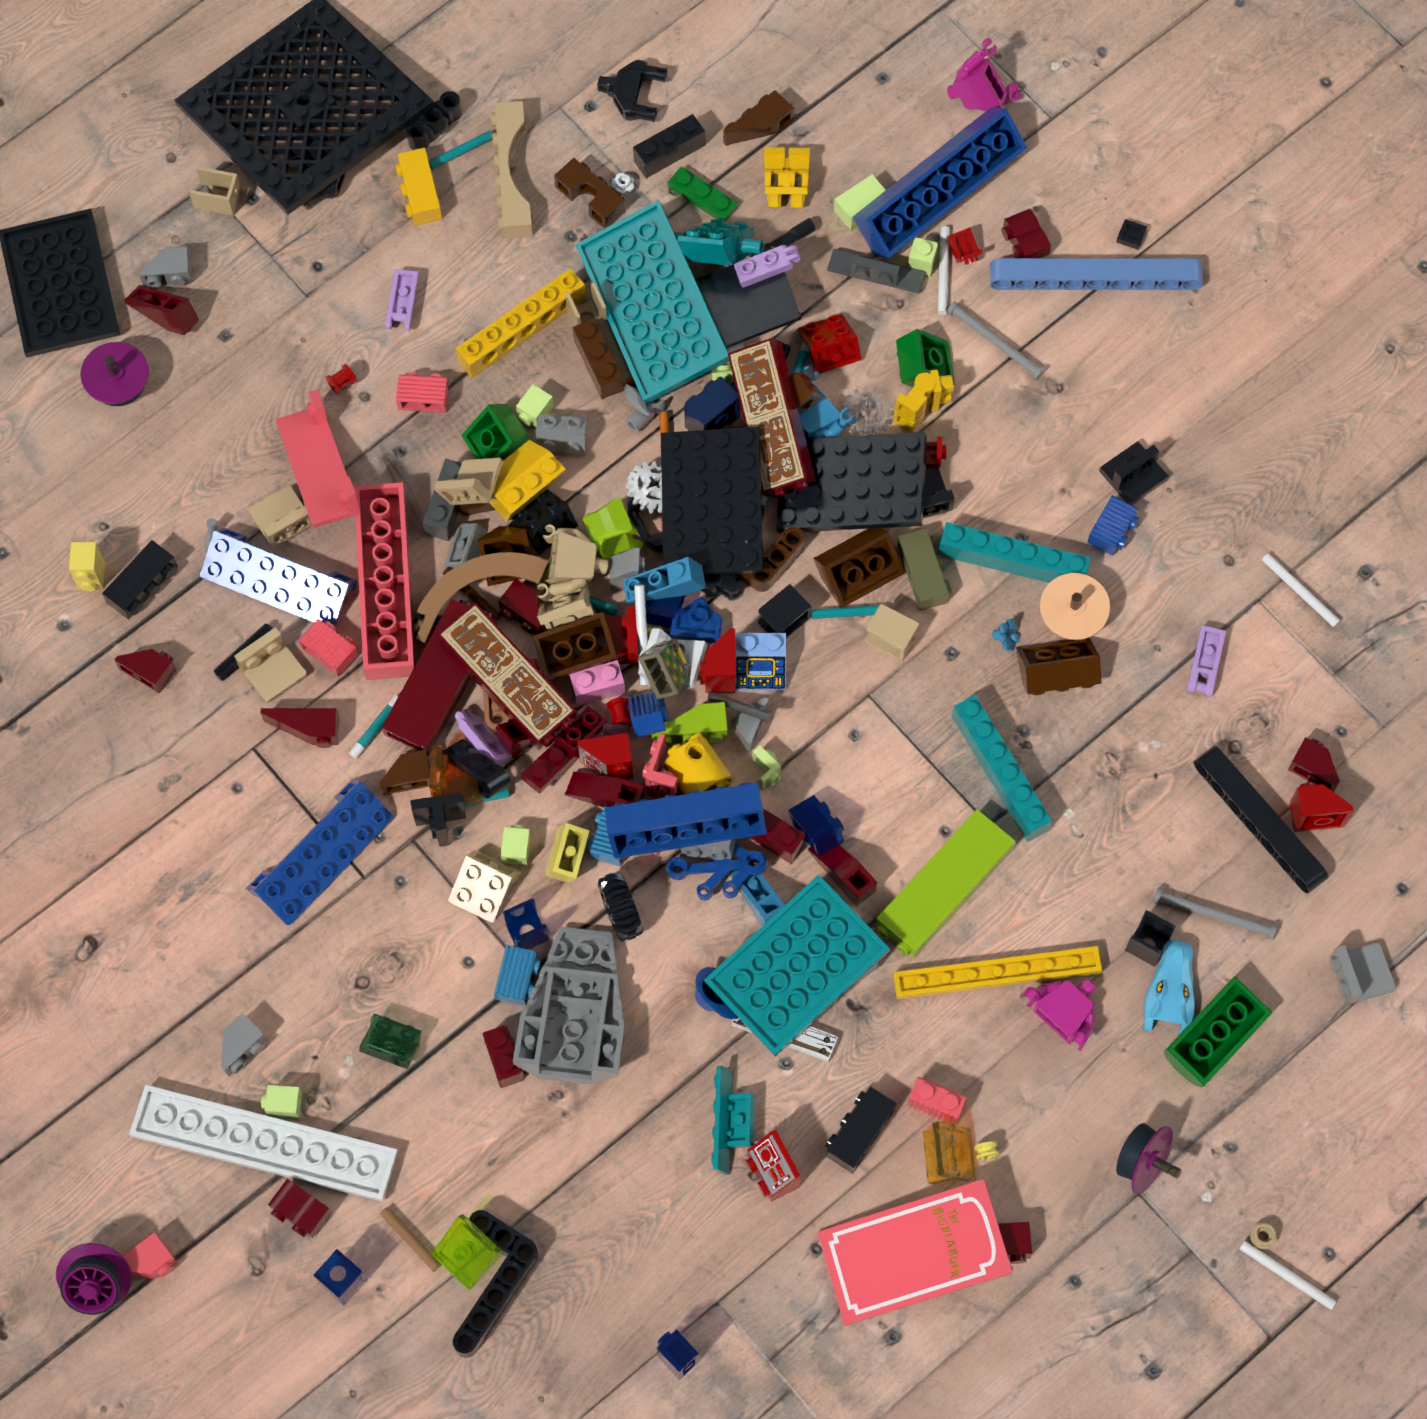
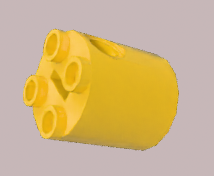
[664,733,734,795]

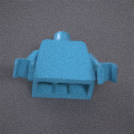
[799,366,857,439]

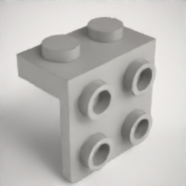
[1329,943,1396,1005]

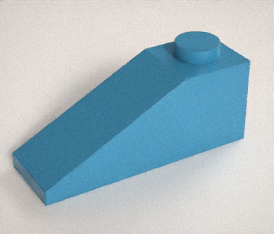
[730,863,785,926]

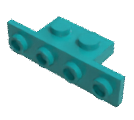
[711,1066,756,1175]

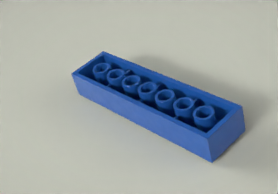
[852,107,1027,259]

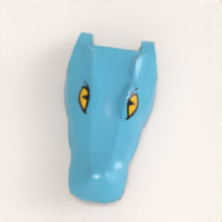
[1143,940,1196,1034]

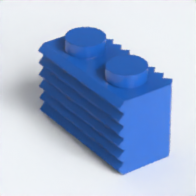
[1087,495,1139,555]
[628,691,669,738]

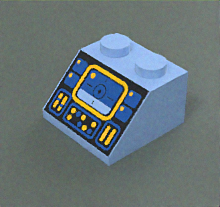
[735,633,786,691]

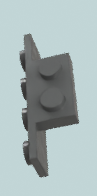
[827,249,925,294]

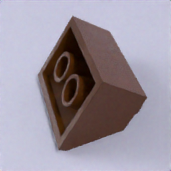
[572,318,636,400]
[813,528,905,607]
[532,612,618,681]
[1016,637,1102,695]

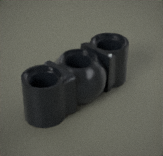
[406,91,462,150]

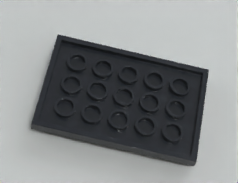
[0,208,121,358]
[661,427,764,576]
[776,432,927,533]

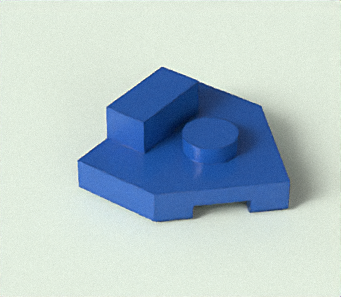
[670,596,723,644]

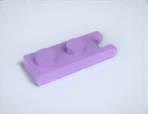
[385,269,419,331]

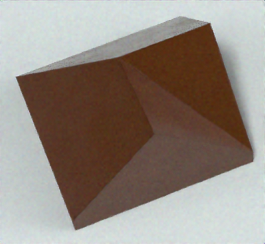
[477,526,531,586]

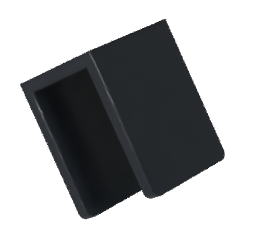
[758,584,812,638]
[1125,910,1176,967]

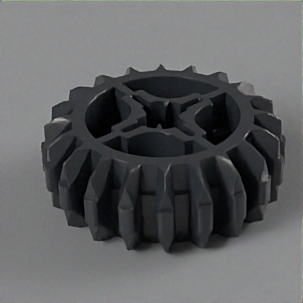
[598,872,643,941]

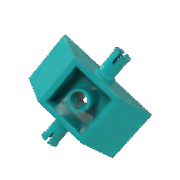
[674,219,764,266]

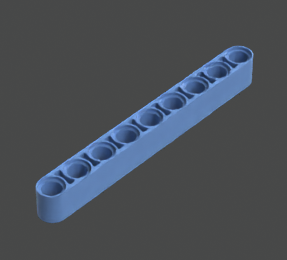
[990,258,1203,290]

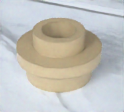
[1250,1222,1277,1250]

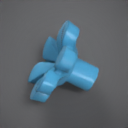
[992,619,1020,651]

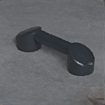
[627,497,663,553]

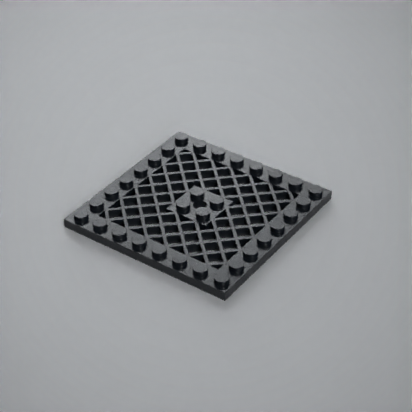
[174,0,435,215]

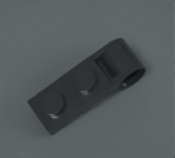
[443,739,511,799]

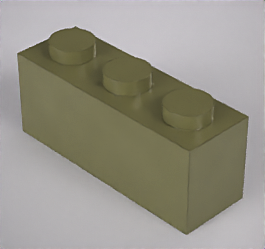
[897,528,951,611]

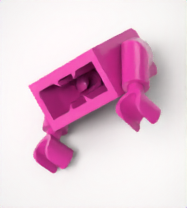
[947,38,1021,112]
[1020,979,1096,1051]

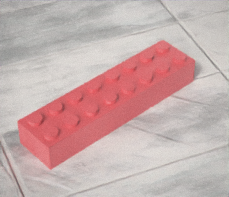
[354,482,416,680]

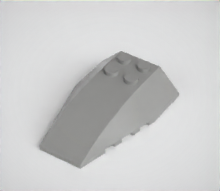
[513,927,624,1085]

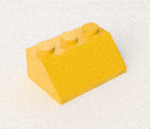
[489,440,565,522]

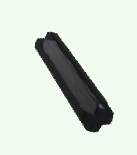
[214,623,273,681]

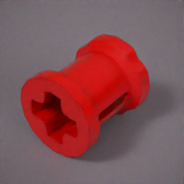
[325,364,357,395]
[606,698,632,730]

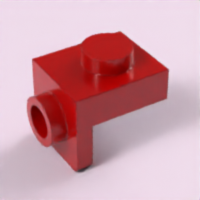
[946,227,983,265]
[926,436,947,468]

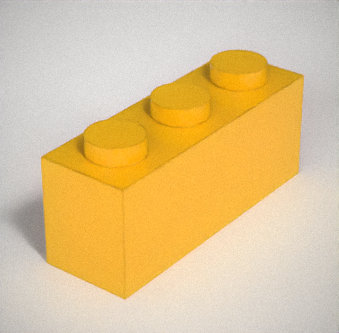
[395,148,442,226]

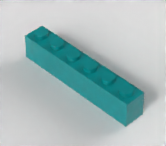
[938,522,1091,583]
[952,695,1052,842]

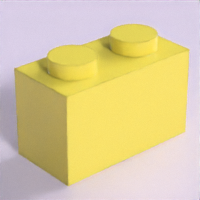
[69,542,105,592]
[544,823,590,883]

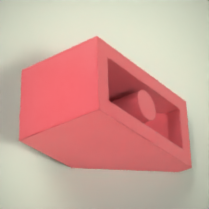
[123,1232,177,1279]

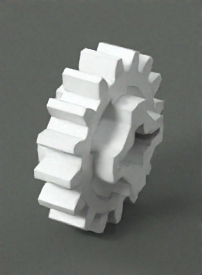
[625,461,662,514]

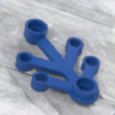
[667,843,767,901]

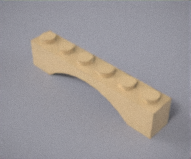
[491,101,533,238]

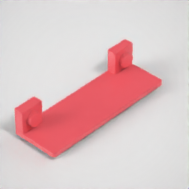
[276,389,360,527]

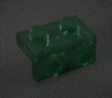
[359,1014,421,1069]

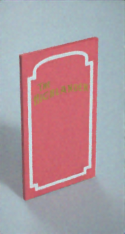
[818,1179,1013,1326]

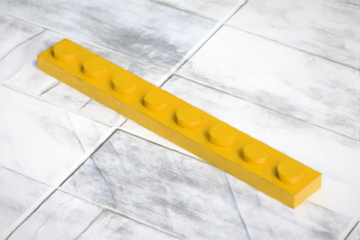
[893,946,1102,1000]

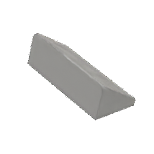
[444,523,487,569]

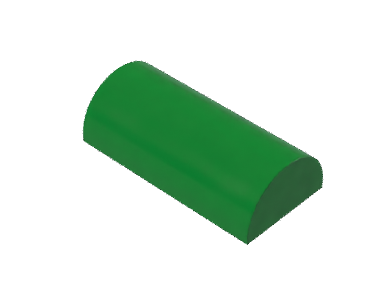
[1164,976,1273,1087]

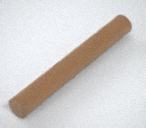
[380,1207,441,1272]

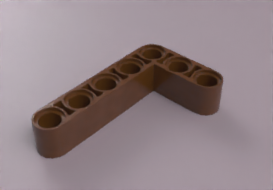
[735,527,804,592]

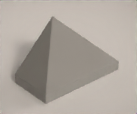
[732,697,769,752]

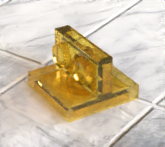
[922,1121,976,1185]

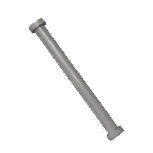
[947,301,1045,380]
[1153,888,1277,940]

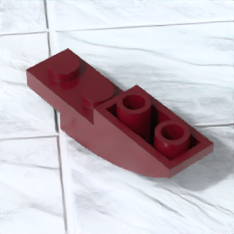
[521,706,607,794]

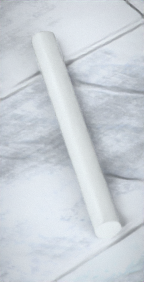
[938,226,950,315]
[1262,553,1341,628]
[634,585,650,685]
[1239,1241,1337,1310]

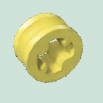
[974,1141,1000,1161]

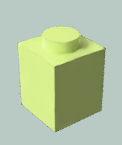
[908,237,938,277]
[516,384,554,428]
[501,825,531,866]
[261,1085,302,1119]

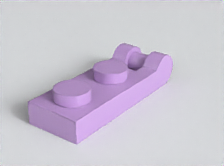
[1186,625,1226,697]

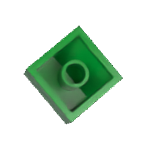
[896,329,955,387]
[461,404,531,461]

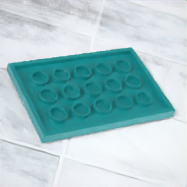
[704,875,890,1057]

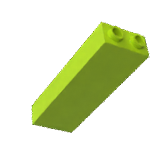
[875,809,1016,958]

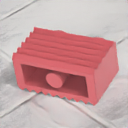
[396,372,449,413]
[298,619,358,677]
[908,1077,967,1126]

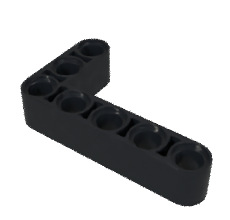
[453,1210,538,1358]

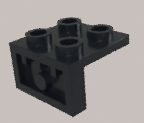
[923,466,955,518]
[510,489,578,554]

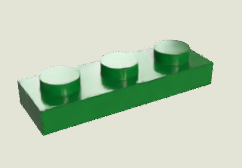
[667,166,738,224]

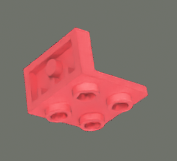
[642,733,679,799]

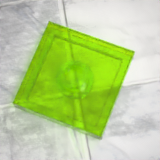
[431,1214,501,1290]

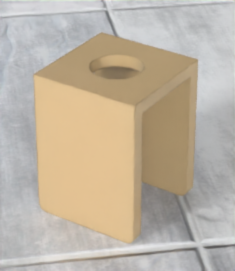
[189,167,242,216]
[565,282,607,326]
[865,604,919,661]

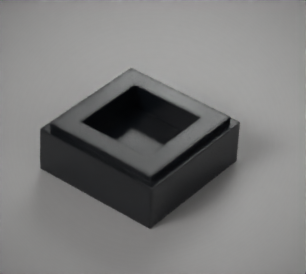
[1116,219,1147,250]

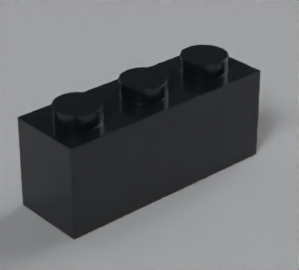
[633,114,706,178]
[102,540,178,620]
[825,1086,897,1174]

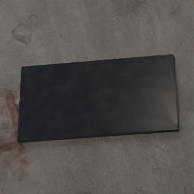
[696,247,802,348]

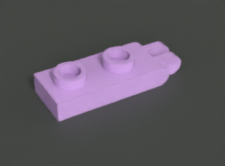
[734,245,801,288]
[455,709,512,765]

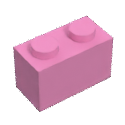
[569,660,625,707]

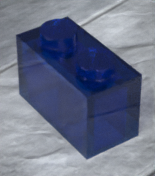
[788,795,845,857]
[656,1329,699,1381]

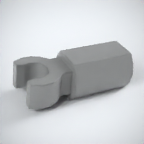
[626,399,666,433]

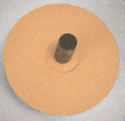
[1040,573,1110,640]

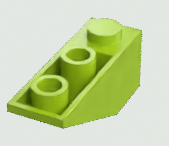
[652,702,727,747]

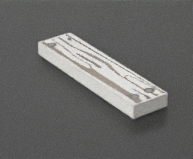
[731,1018,838,1063]

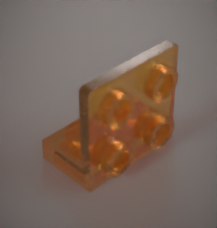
[429,745,484,803]

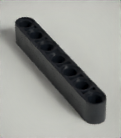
[1193,746,1329,894]

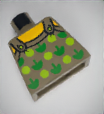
[638,639,690,699]

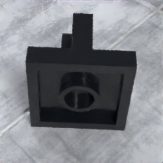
[1099,441,1169,505]
[410,792,466,847]

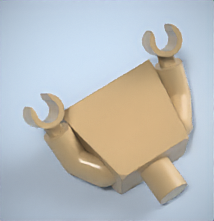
[537,525,608,601]

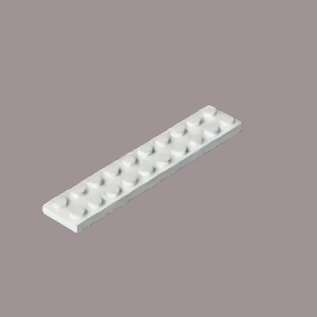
[129,1085,398,1202]

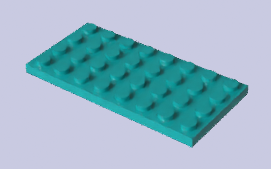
[575,200,729,404]

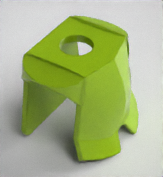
[583,498,643,560]

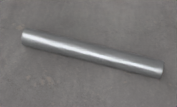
[708,691,772,722]

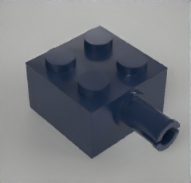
[684,376,740,431]

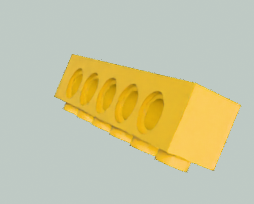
[455,268,586,378]

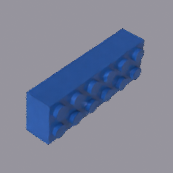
[604,782,767,859]

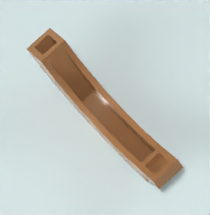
[413,552,548,643]

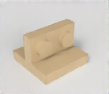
[537,584,596,631]

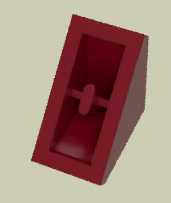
[496,721,533,758]

